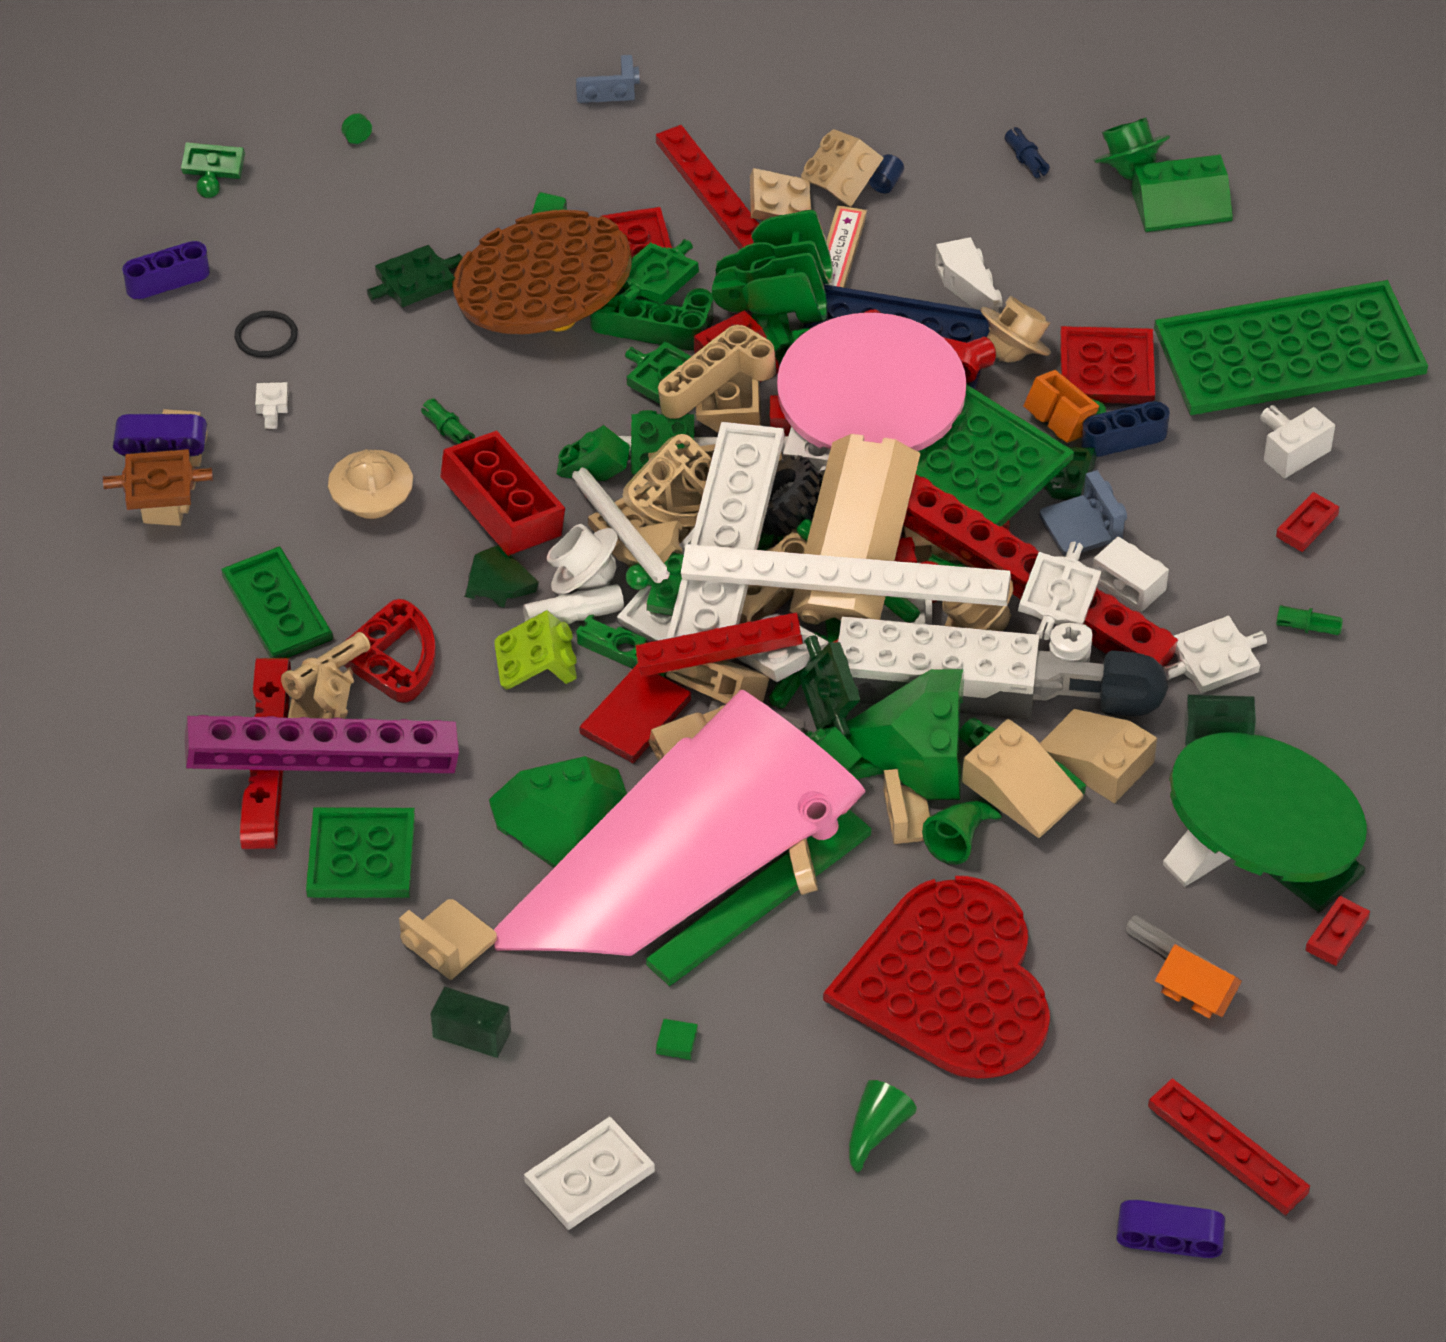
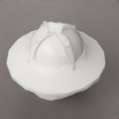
[547,524,618,595]

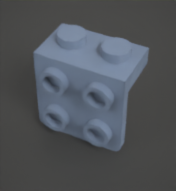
[1040,470,1127,556]

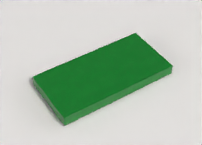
[221,546,333,658]

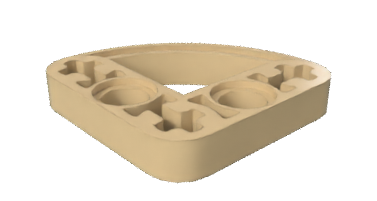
[623,434,712,528]

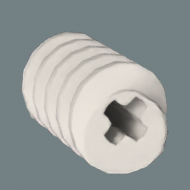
[1049,623,1093,663]

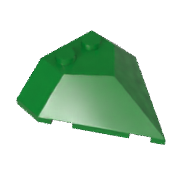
[847,669,964,800]
[489,756,627,868]

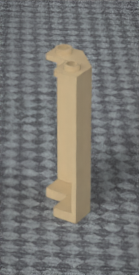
[789,434,920,624]

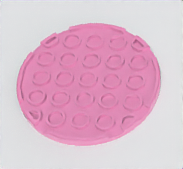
[777,313,966,452]

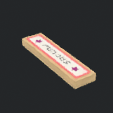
[825,205,867,288]

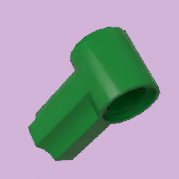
[752,313,792,363]

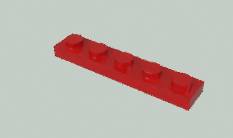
[635,612,803,677]
[1148,1078,1310,1216]

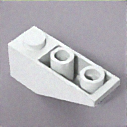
[935,237,1002,312]

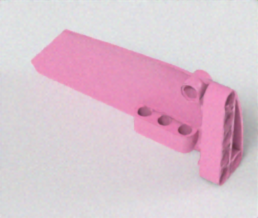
[494,690,865,956]

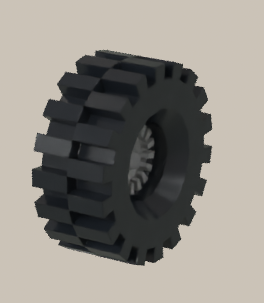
[762,455,823,536]

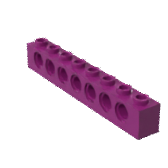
[184,715,459,773]

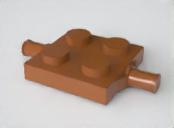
[103,449,213,510]

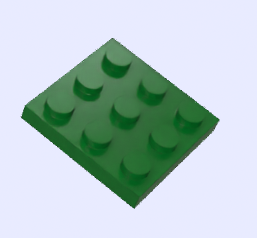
[306,807,416,898]

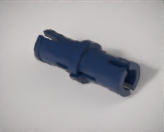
[1004,127,1050,178]

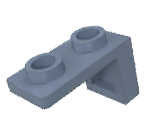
[576,55,640,103]

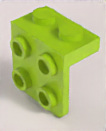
[494,610,577,689]

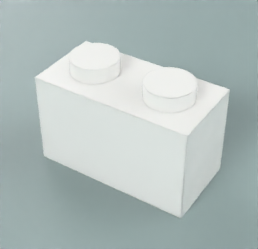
[1093,537,1169,612]

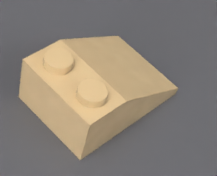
[1040,709,1157,803]
[962,719,1083,838]

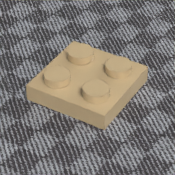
[750,168,811,220]

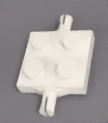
[1018,542,1102,640]
[1163,616,1267,694]

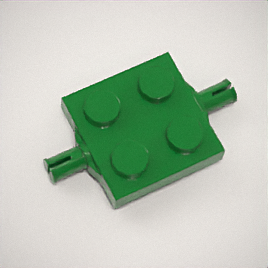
[619,239,699,306]
[625,342,692,404]

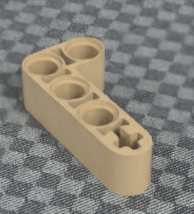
[658,325,776,419]

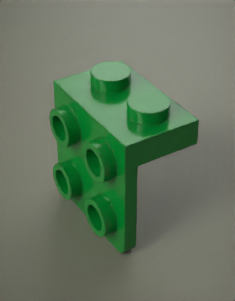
[631,410,695,477]

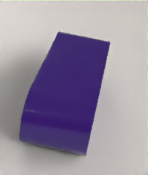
[122,241,210,299]
[113,414,207,457]
[1116,1200,1226,1258]

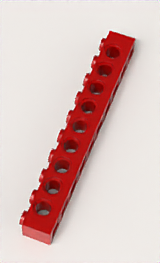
[903,474,1178,667]

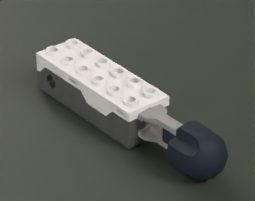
[834,616,1168,719]

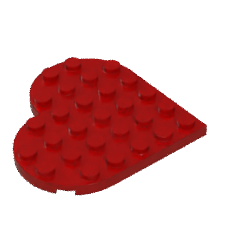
[823,876,1050,1078]

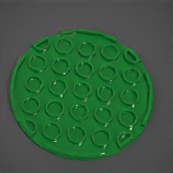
[1169,732,1367,882]

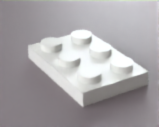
[737,613,829,682]
[524,1117,655,1230]

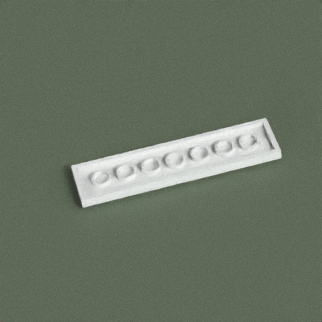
[667,422,785,639]

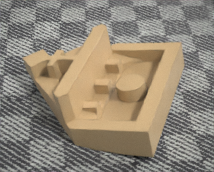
[612,521,682,565]

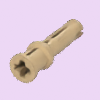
[281,632,370,699]

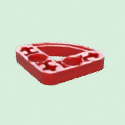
[344,599,436,703]

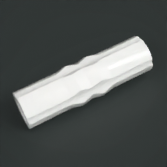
[523,584,624,624]

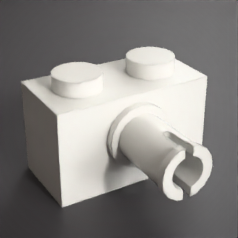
[1260,405,1335,479]

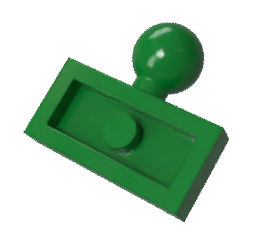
[181,142,245,198]
[626,552,684,616]

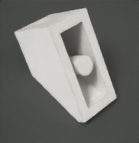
[1163,830,1230,887]

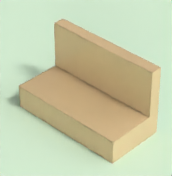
[883,769,930,844]

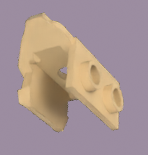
[288,662,354,719]

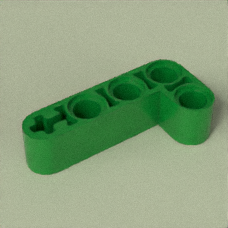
[590,288,713,350]

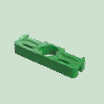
[576,615,667,678]

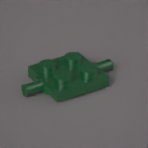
[367,245,463,308]
[798,635,860,739]

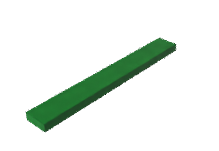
[646,809,871,987]

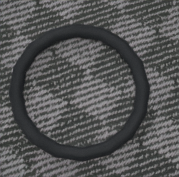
[234,311,298,357]

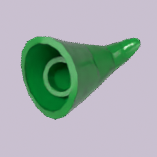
[922,801,1001,865]
[849,1080,917,1172]

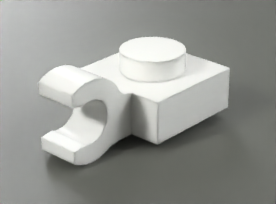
[255,382,289,429]

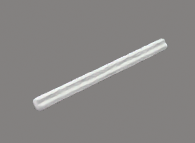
[572,468,670,583]

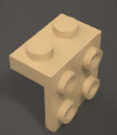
[801,129,883,207]
[399,899,497,980]

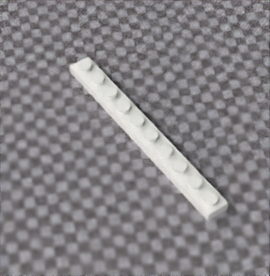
[681,544,1011,606]

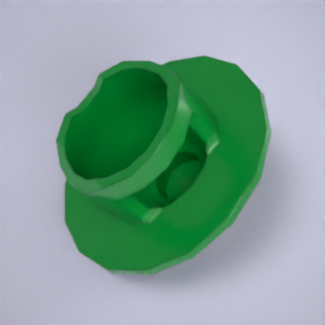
[1093,117,1170,180]

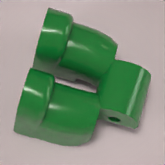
[712,210,833,324]

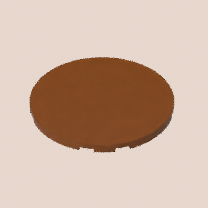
[453,210,632,334]

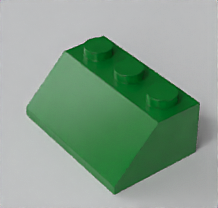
[1131,154,1233,232]

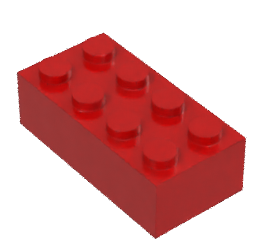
[440,430,565,556]

